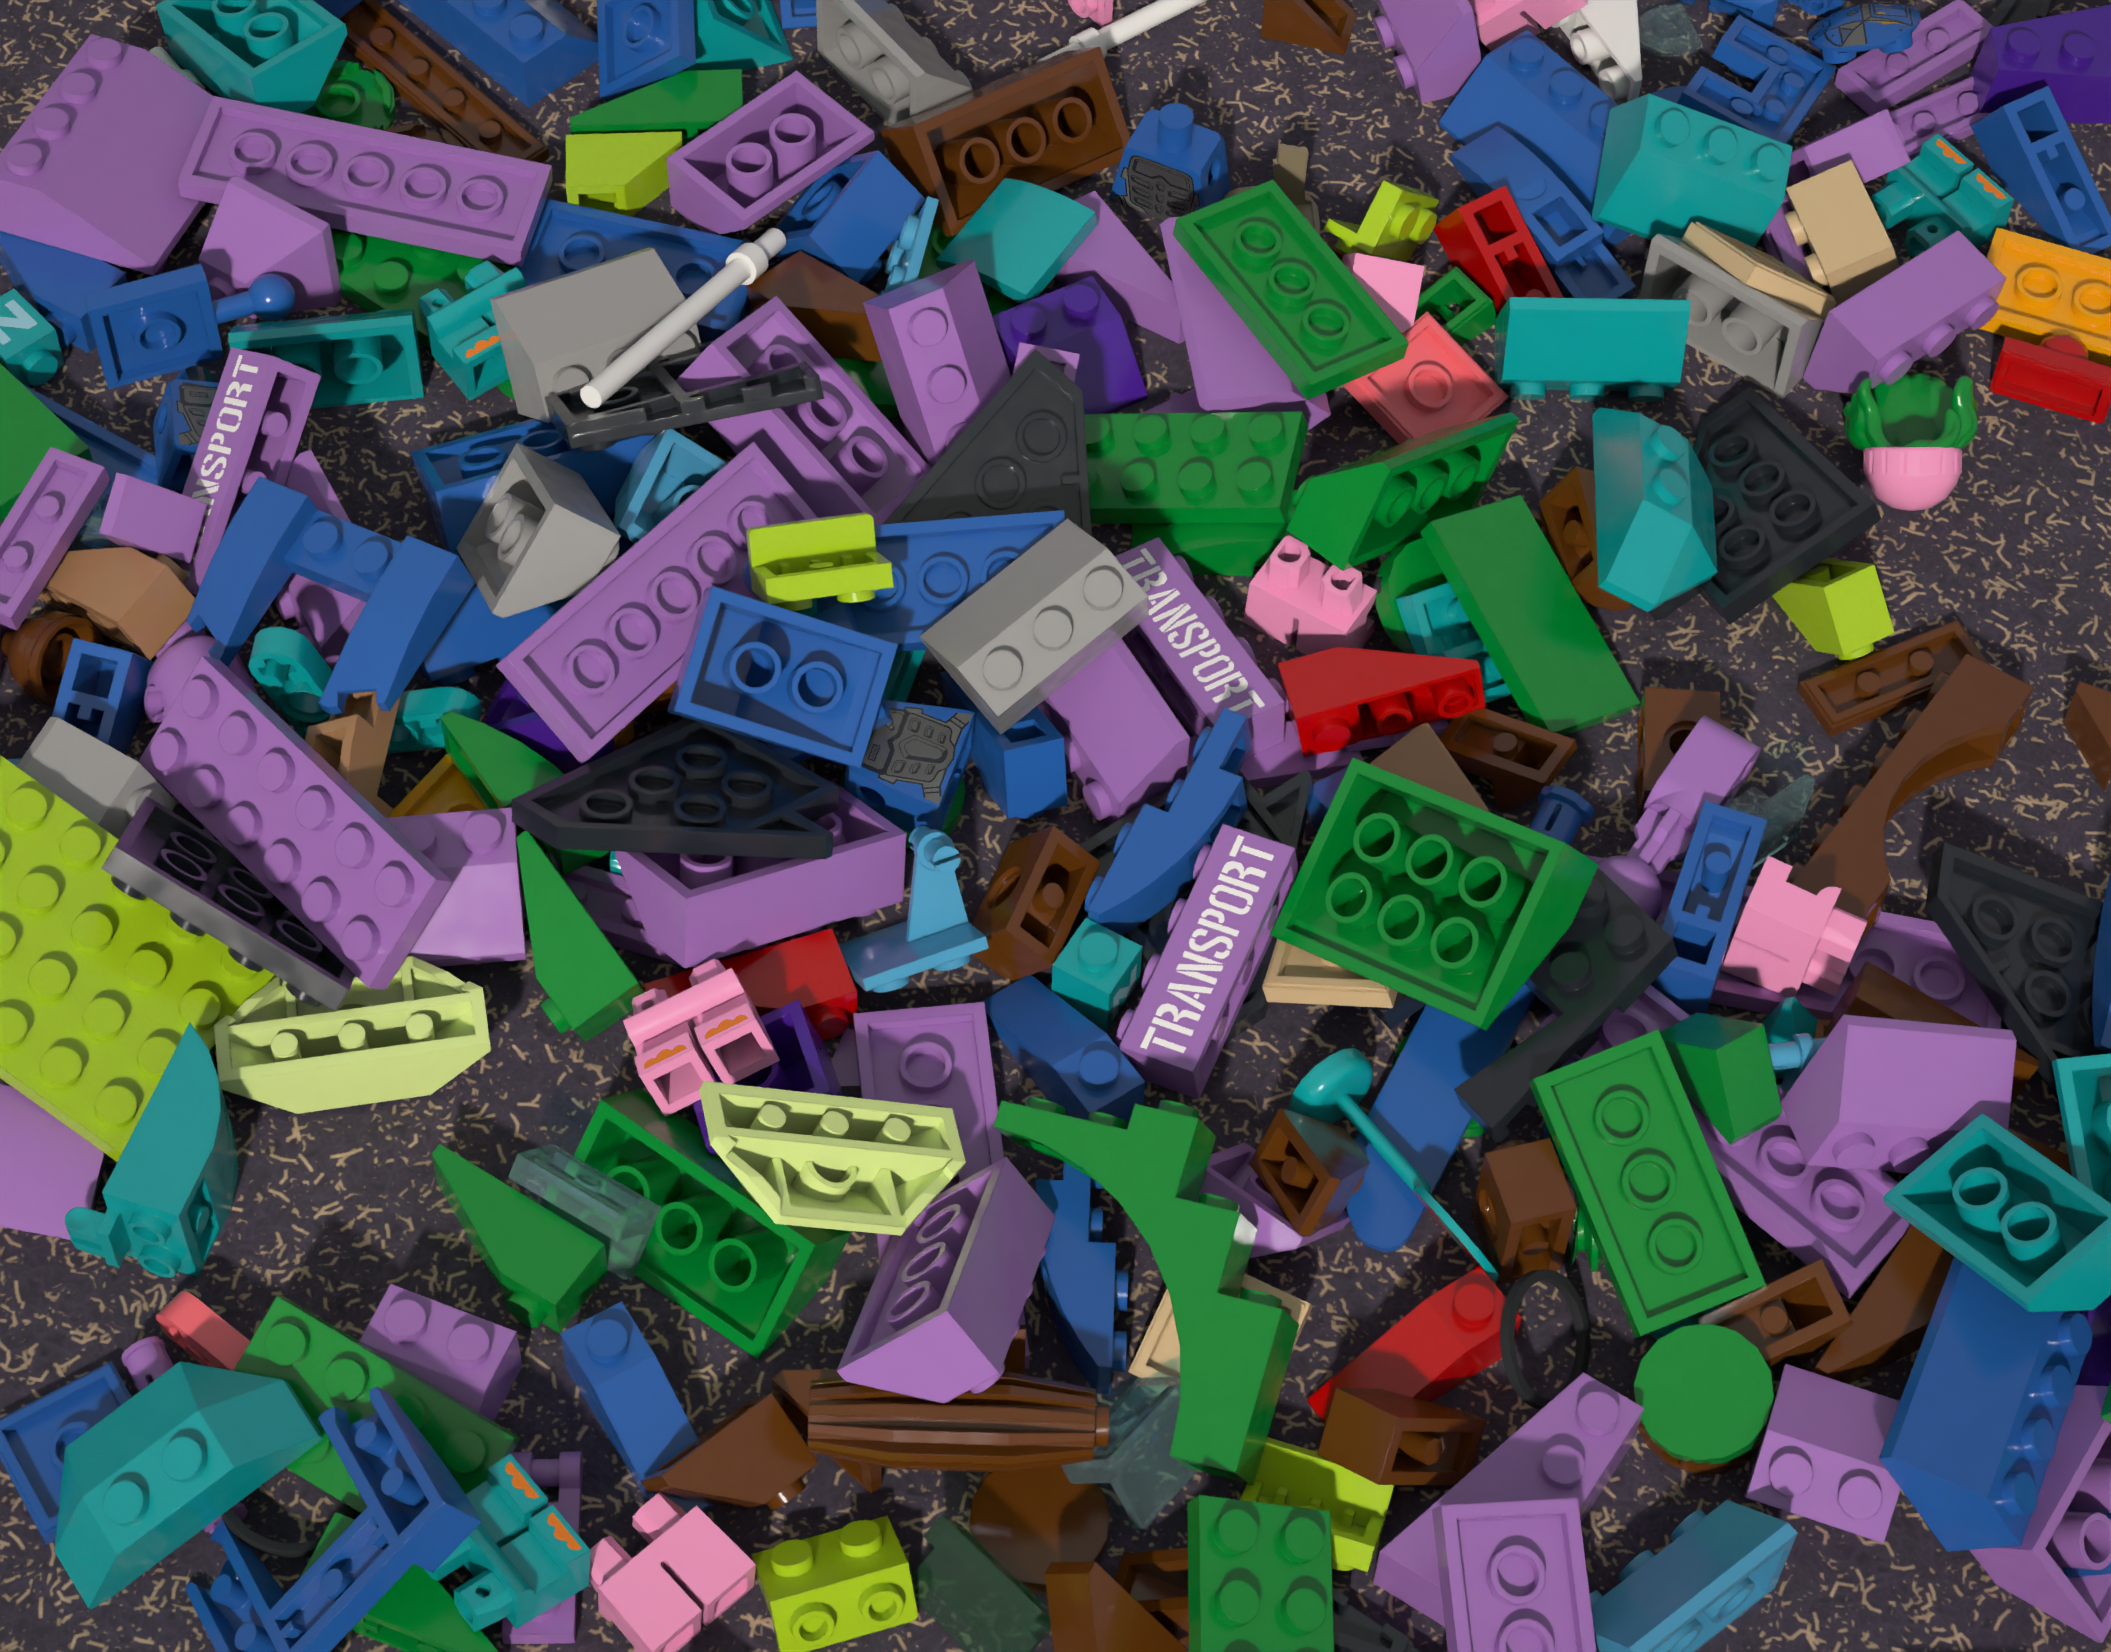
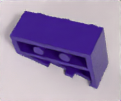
[1970,5,2111,123]

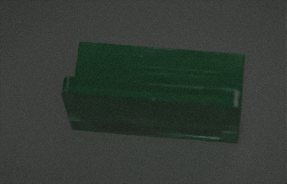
[911,1515,1051,1652]

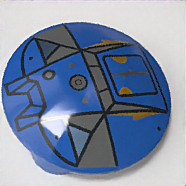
[1808,2,1921,64]

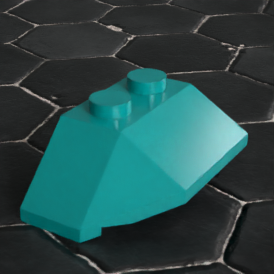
[1592,408,1718,612]
[54,1361,324,1610]

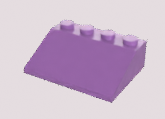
[0,34,213,276]

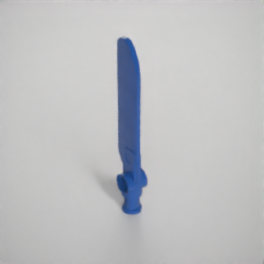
[1347,785,1594,1252]

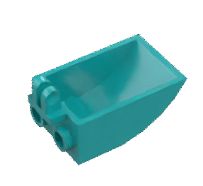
[64,1023,238,1278]

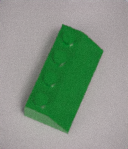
[1286,412,1519,571]
[548,1088,852,1360]

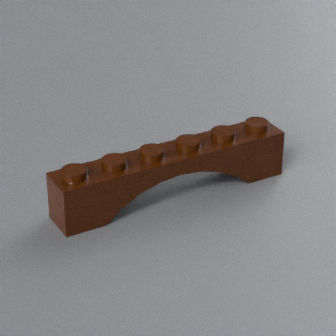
[1787,654,2034,951]

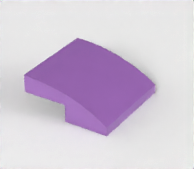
[0,1083,108,1240]

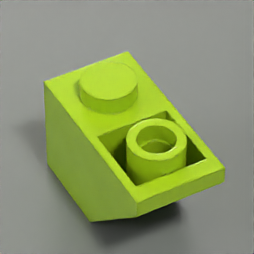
[566,131,683,217]

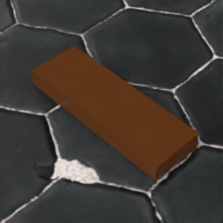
[1797,620,1990,737]

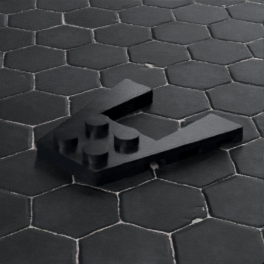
[545,339,824,452]
[1369,868,1678,1144]

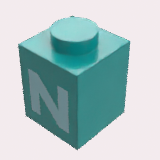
[0,288,65,387]
[1051,918,1143,1032]

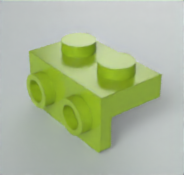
[1324,180,1440,262]
[746,512,894,611]
[1240,1437,1395,1572]
[751,1515,918,1652]

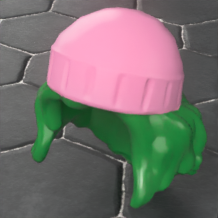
[1843,373,1978,511]

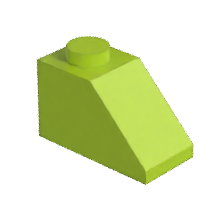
[1772,558,1895,660]

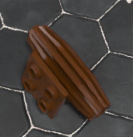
[808,1325,1110,1473]

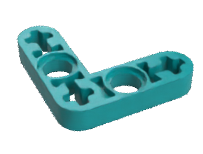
[248,627,482,754]

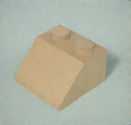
[1784,160,1899,306]

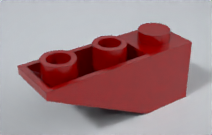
[1277,647,1486,758]

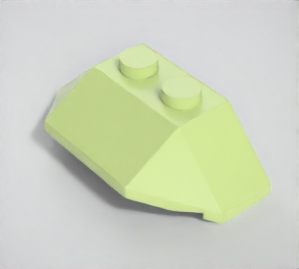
[214,956,491,1114]
[699,1081,966,1236]

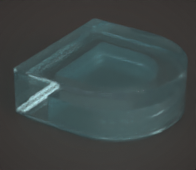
[1638,3,1702,58]

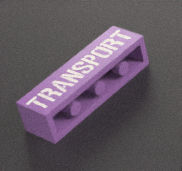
[176,347,321,597]
[1115,537,1289,759]
[1116,824,1299,1099]

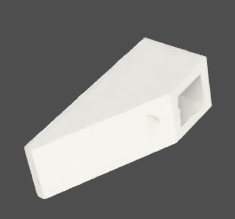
[1552,0,1642,105]

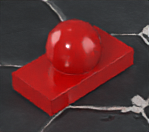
[1989,334,2111,424]

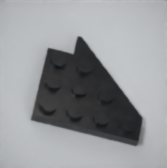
[883,349,1092,536]

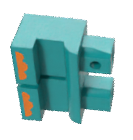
[1871,133,2014,258]
[418,260,527,401]
[424,1453,591,1632]

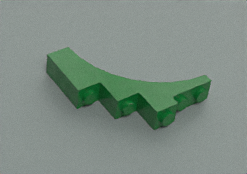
[994,1097,1299,1486]

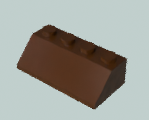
[880,46,1131,237]

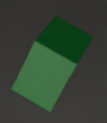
[1660,1012,1782,1145]

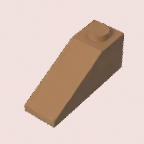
[38,547,195,660]

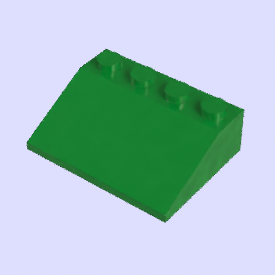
[1270,757,1599,1031]

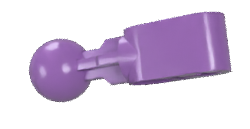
[1597,715,1761,921]

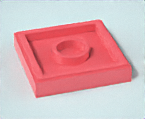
[1344,311,1509,444]

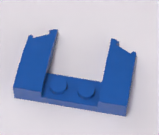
[187,476,475,715]
[185,1387,482,1652]

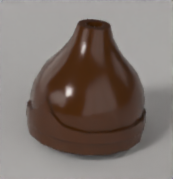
[0,611,105,707]

